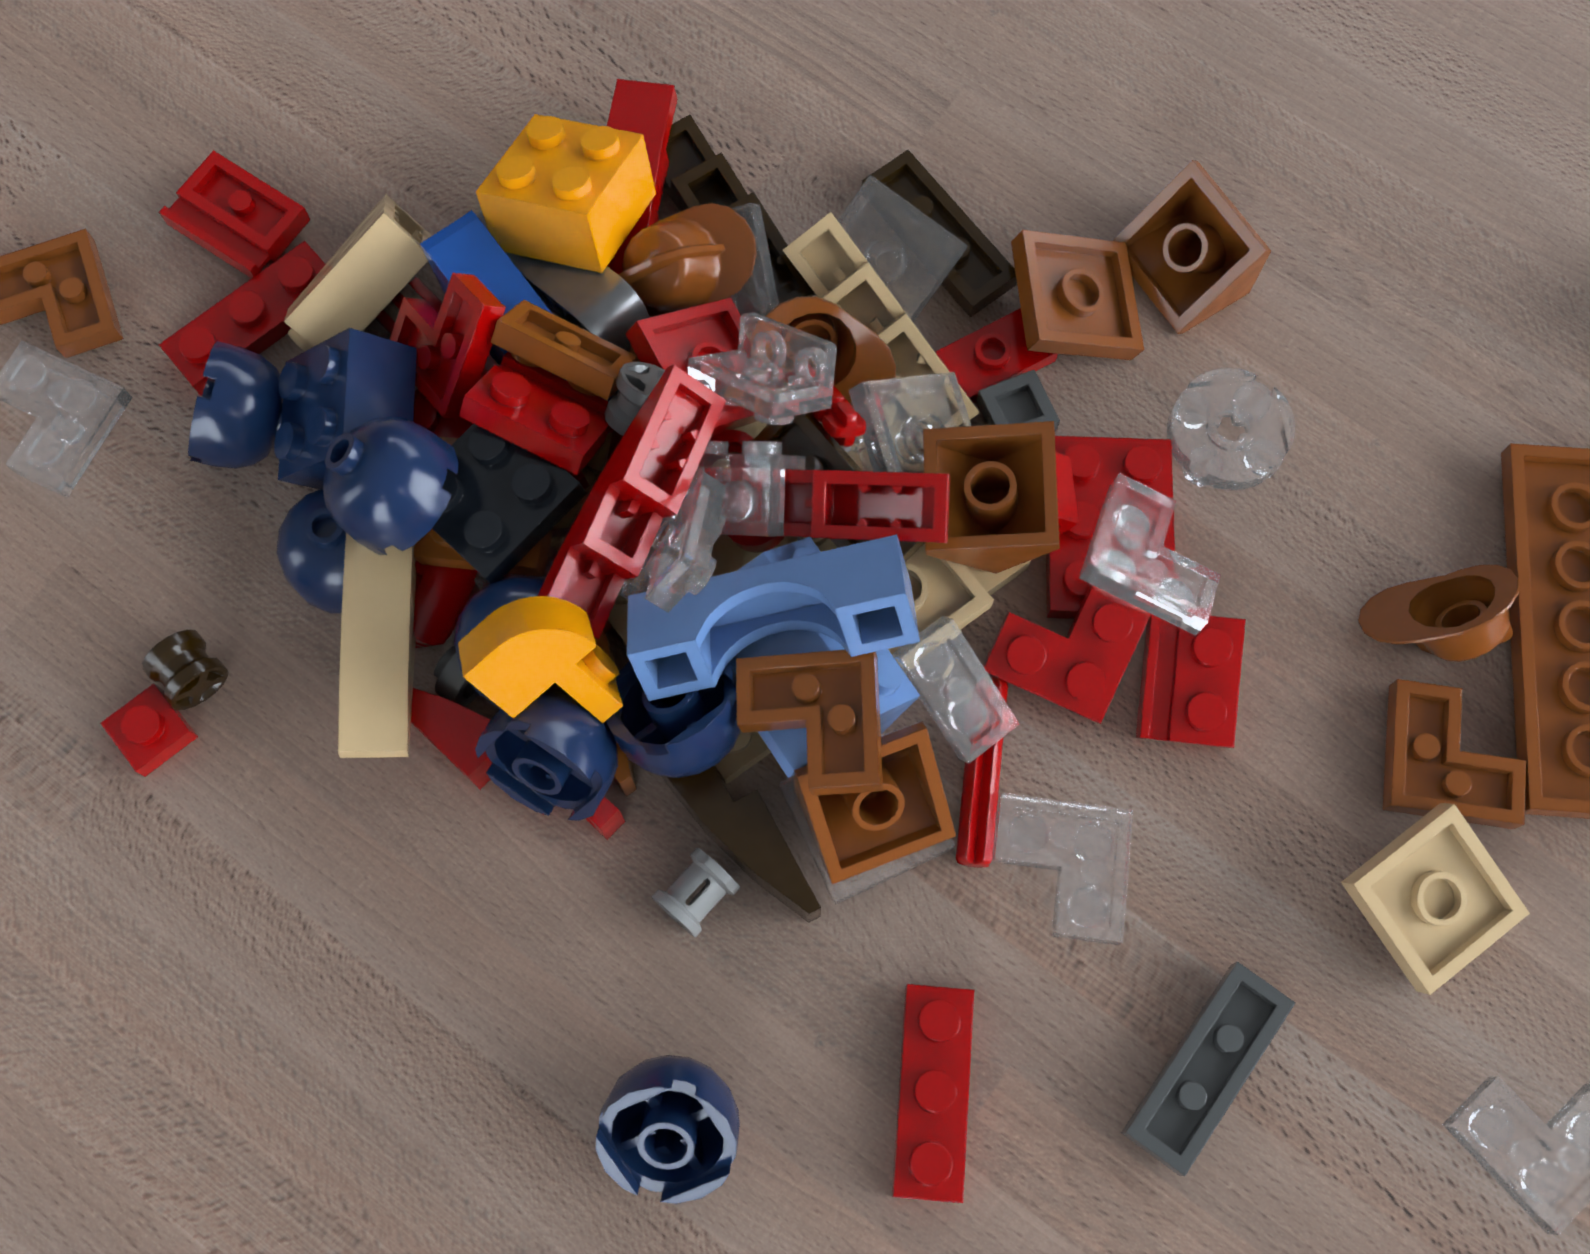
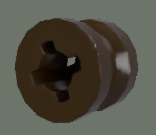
[142,629,228,710]

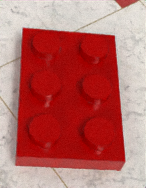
[1046,436,1177,619]

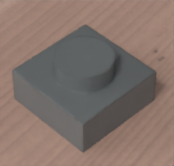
[976,370,1060,431]

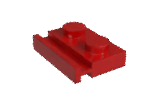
[159,150,311,278]
[459,352,614,475]
[1136,609,1246,748]

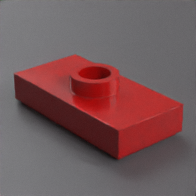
[935,308,1058,404]

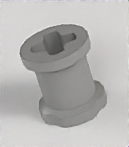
[651,847,740,938]

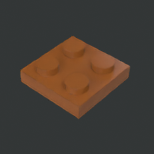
[1011,229,1144,360]

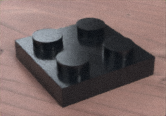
[432,424,587,584]

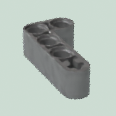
[476,210,650,393]

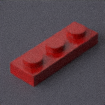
[158,241,326,396]
[892,984,975,1203]

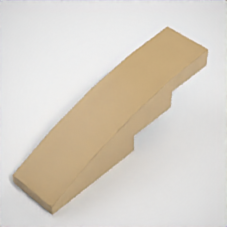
[783,212,980,437]
[338,533,417,758]

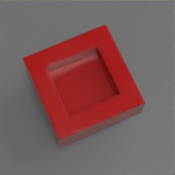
[100,683,198,777]

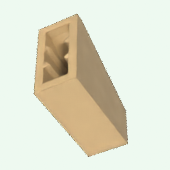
[284,194,432,351]

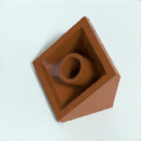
[1113,160,1271,334]
[923,421,1060,574]
[794,721,956,884]

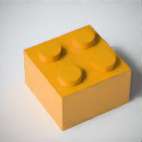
[476,114,656,273]

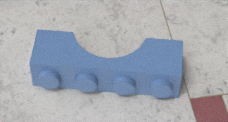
[627,535,920,701]

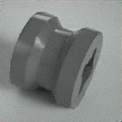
[604,362,665,436]

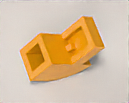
[458,596,623,723]

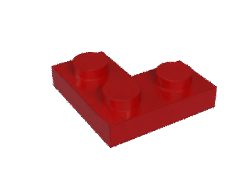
[390,273,506,419]
[981,580,1154,724]

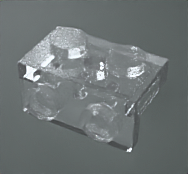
[688,312,837,425]
[661,441,805,536]

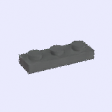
[1121,962,1296,1176]

